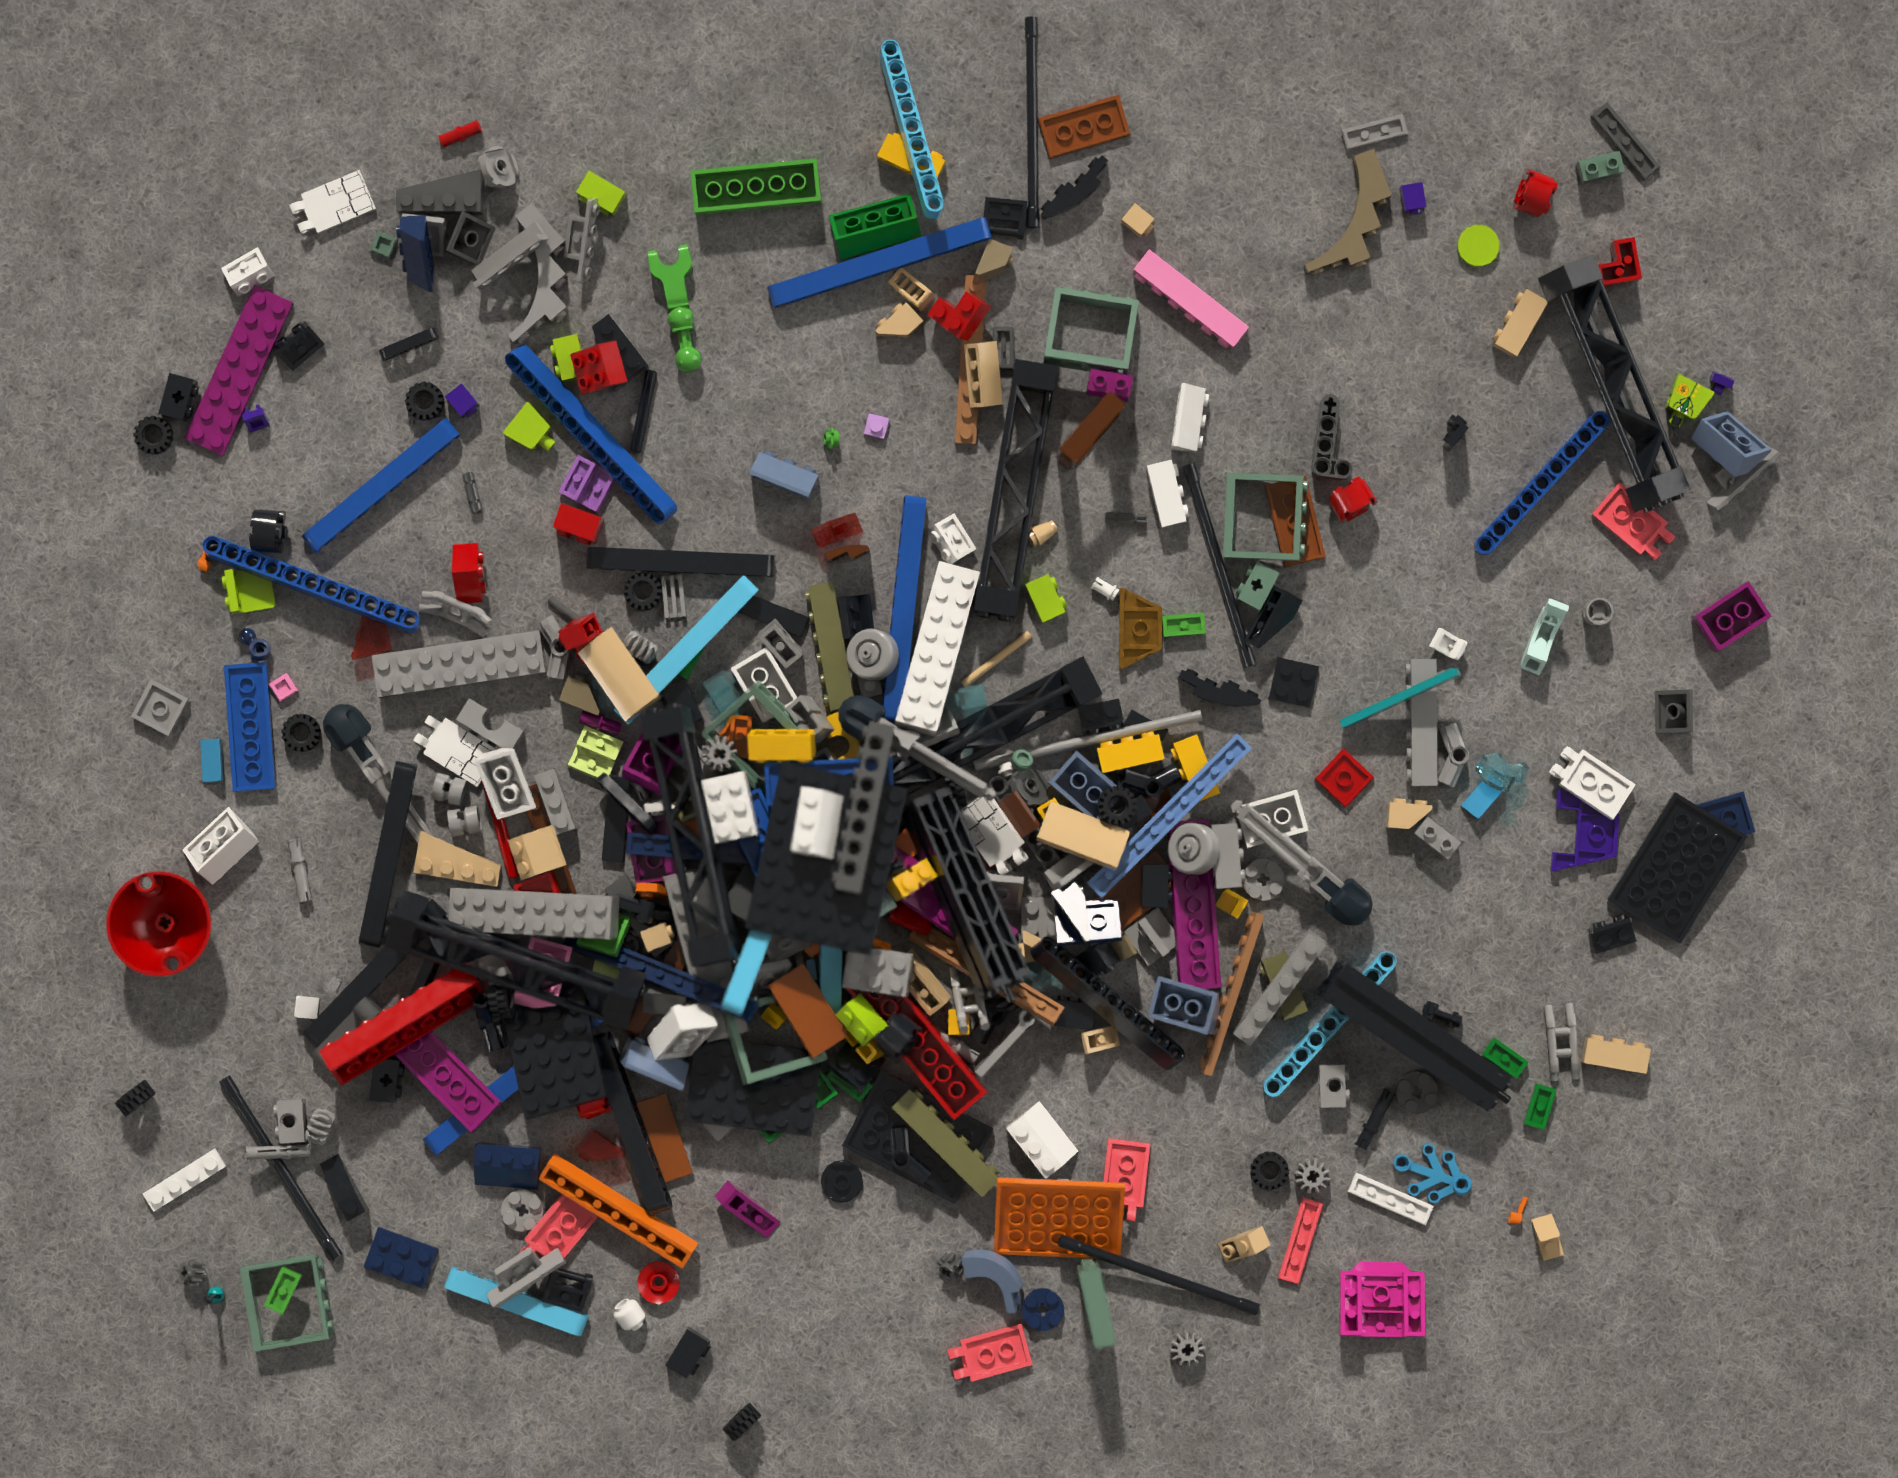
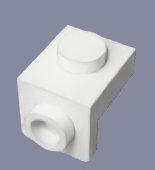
[1429,628,1468,661]

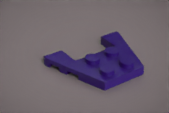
[1550,789,1620,871]

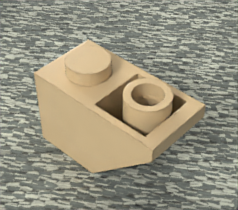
[875,302,924,337]
[1386,798,1432,829]
[1218,1226,1271,1263]

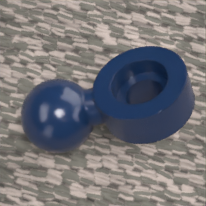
[239,628,271,661]

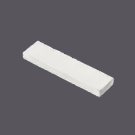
[1347,1173,1434,1226]

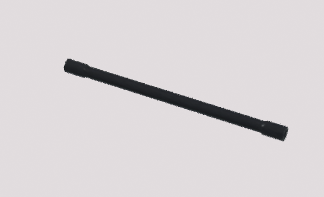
[1025,17,1040,228]
[1183,463,1256,668]
[219,1075,343,1260]
[1057,1234,1260,1316]

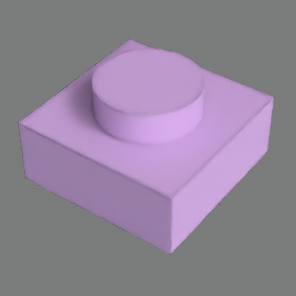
[864,413,889,439]

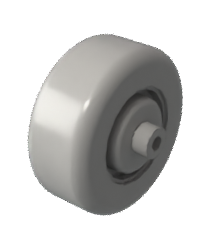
[846,629,899,680]
[1168,823,1220,875]

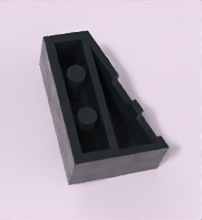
[592,314,649,392]

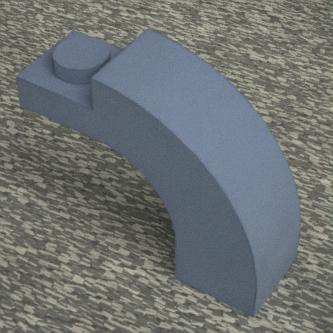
[961,1250,1023,1314]

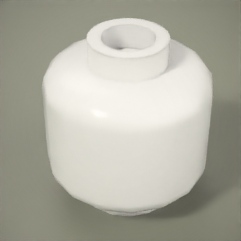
[614,1299,645,1331]

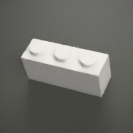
[1146,460,1189,528]

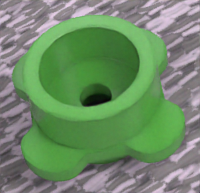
[823,428,839,449]

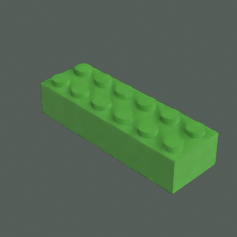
[691,158,822,216]

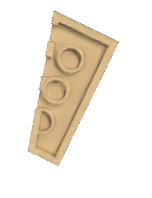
[413,830,501,887]

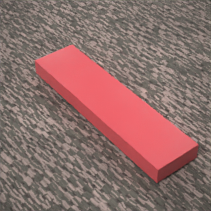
[1278,1197,1323,1285]

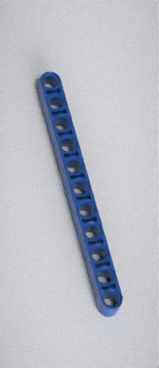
[767,217,992,308]
[505,345,677,524]
[882,495,926,725]
[202,536,421,633]
[422,1004,602,1156]

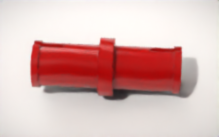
[438,120,482,148]

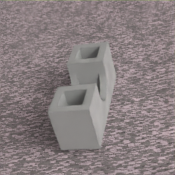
[456,698,525,749]
[534,769,577,835]

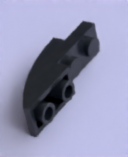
[1041,155,1108,219]
[1178,668,1262,706]

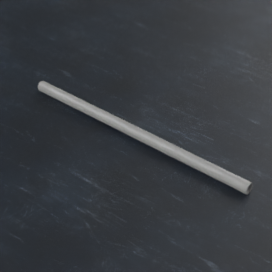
[974,710,1203,771]

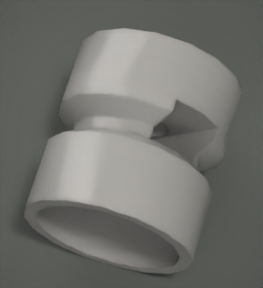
[1582,598,1614,626]
[431,773,467,806]
[447,805,482,837]

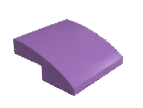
[558,455,615,513]

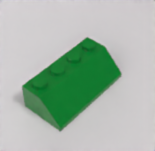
[829,193,922,259]

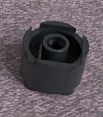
[249,509,287,554]
[874,1013,923,1063]

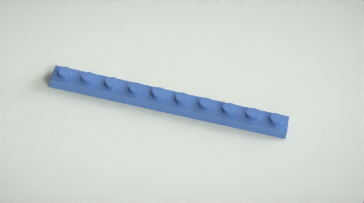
[1087,733,1252,898]

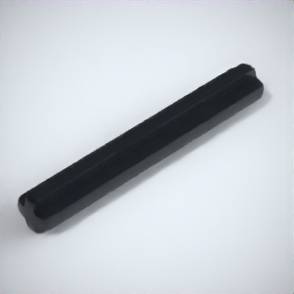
[630,370,657,453]

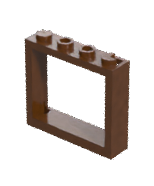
[1057,391,1126,470]

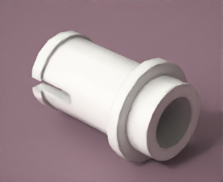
[1091,577,1119,601]

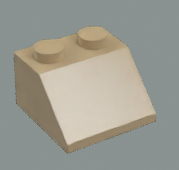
[508,825,566,880]

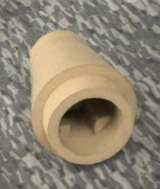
[1028,520,1058,547]

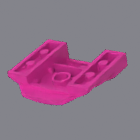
[1339,1261,1426,1338]

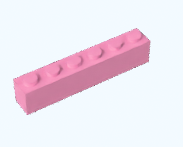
[1133,249,1249,349]

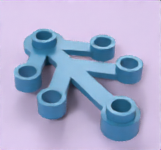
[1393,1143,1472,1203]

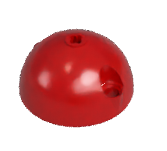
[106,871,212,976]

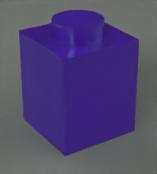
[1399,182,1427,216]
[445,383,479,418]

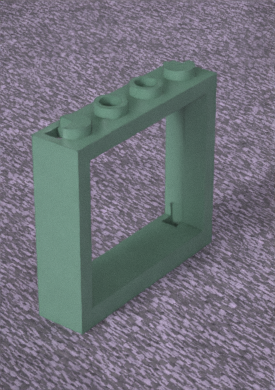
[1043,286,1139,375]
[1223,473,1308,561]
[701,680,817,793]
[722,992,828,1085]
[240,1253,334,1352]
[1076,1257,1116,1349]

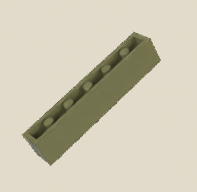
[805,582,854,711]
[892,1088,1000,1197]

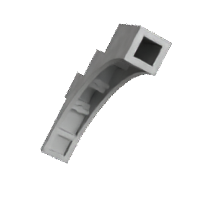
[508,203,568,344]

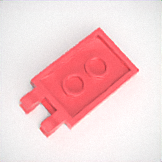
[1592,482,1675,560]
[1103,1139,1150,1221]
[519,1194,598,1258]
[947,1323,1032,1382]

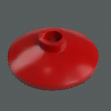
[637,1261,680,1304]

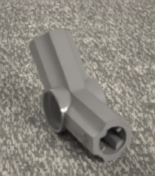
[537,615,574,680]
[1438,722,1469,788]

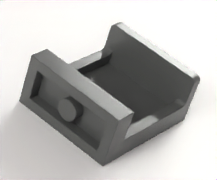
[728,864,756,930]

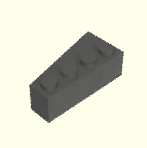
[396,169,483,215]

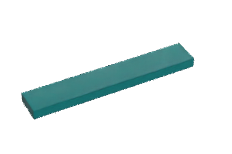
[1340,668,1461,728]

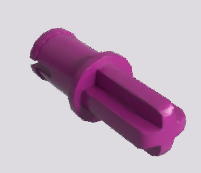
[579,710,622,734]

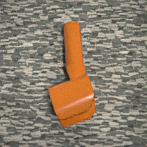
[197,547,212,573]
[1508,1197,1528,1224]

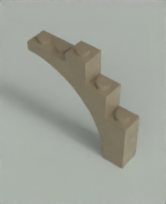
[1304,148,1392,276]

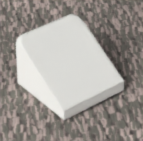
[294,996,320,1019]

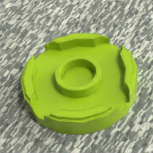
[1457,225,1500,267]

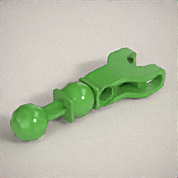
[648,244,702,373]

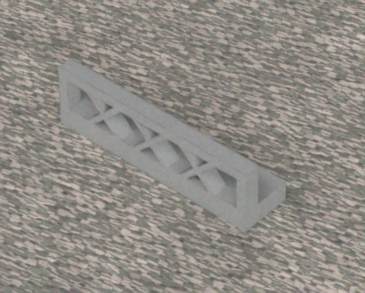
[471,222,549,288]
[1042,853,1093,891]

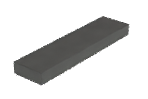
[1590,102,1661,181]

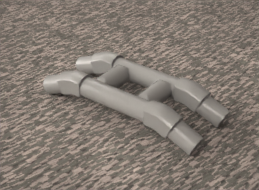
[418,591,493,639]
[949,967,989,1033]
[1544,1003,1580,1081]

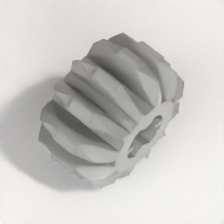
[623,631,659,664]
[701,735,737,772]
[305,1108,335,1145]
[1294,1158,1330,1194]
[1169,1331,1206,1367]

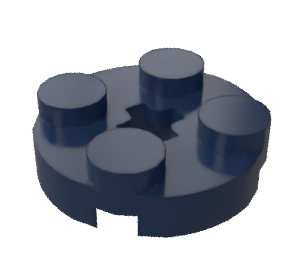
[1022,1288,1064,1331]

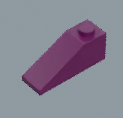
[715,1180,780,1238]

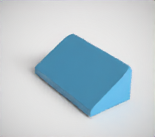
[200,739,224,782]
[1461,774,1506,819]

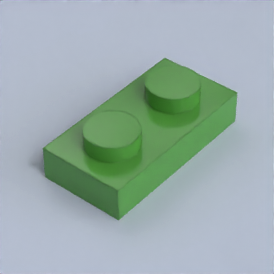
[1162,613,1206,637]
[264,1266,302,1315]

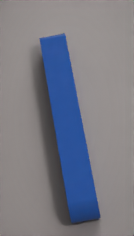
[1474,411,1609,555]
[301,418,460,553]

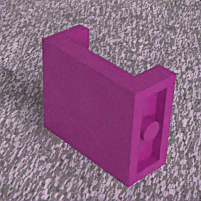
[1086,369,1133,402]

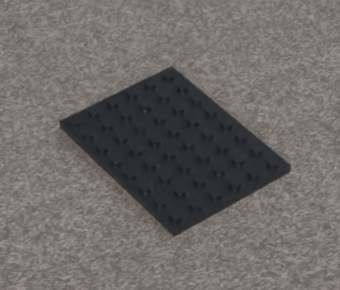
[745,761,907,956]

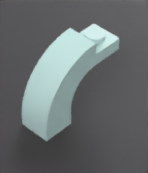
[1520,598,1569,675]

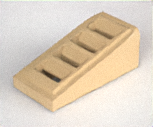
[887,268,934,312]

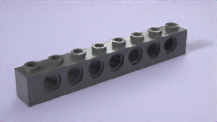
[831,721,895,896]

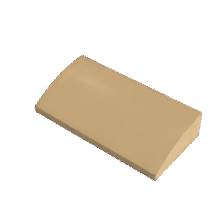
[578,627,661,722]
[1036,801,1130,871]

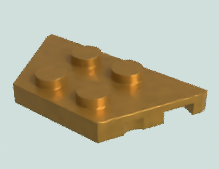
[1119,587,1162,669]

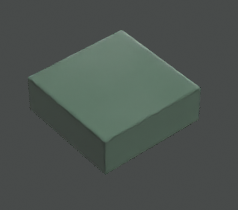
[370,231,398,259]

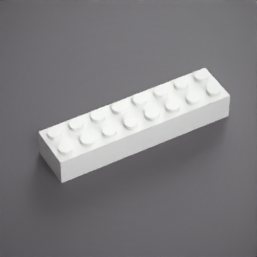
[895,561,980,737]

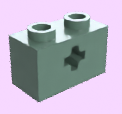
[1575,151,1625,185]
[1235,561,1280,611]

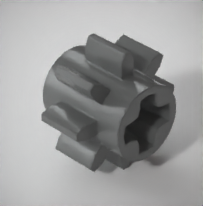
[937,1252,964,1278]
[180,1261,207,1288]

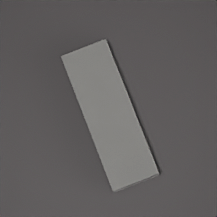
[1341,114,1408,151]

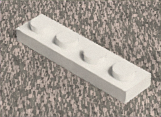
[143,1148,226,1212]

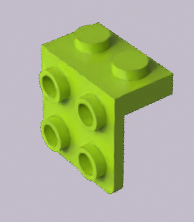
[222,568,276,614]

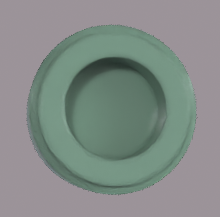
[1011,749,1033,771]

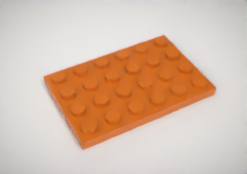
[994,1178,1125,1259]

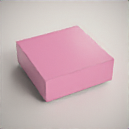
[269,673,298,702]

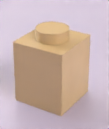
[1121,203,1155,238]
[640,923,675,952]

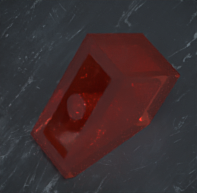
[811,512,863,549]
[576,1128,626,1162]

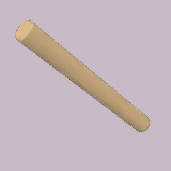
[961,631,1032,688]

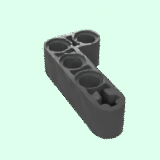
[1311,394,1353,480]
[311,996,382,1070]

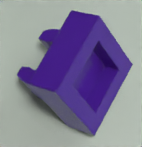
[1710,371,1734,396]
[242,405,270,433]

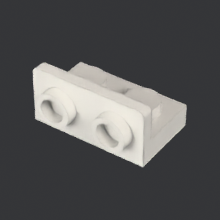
[221,247,274,296]
[928,513,976,564]
[644,798,674,816]

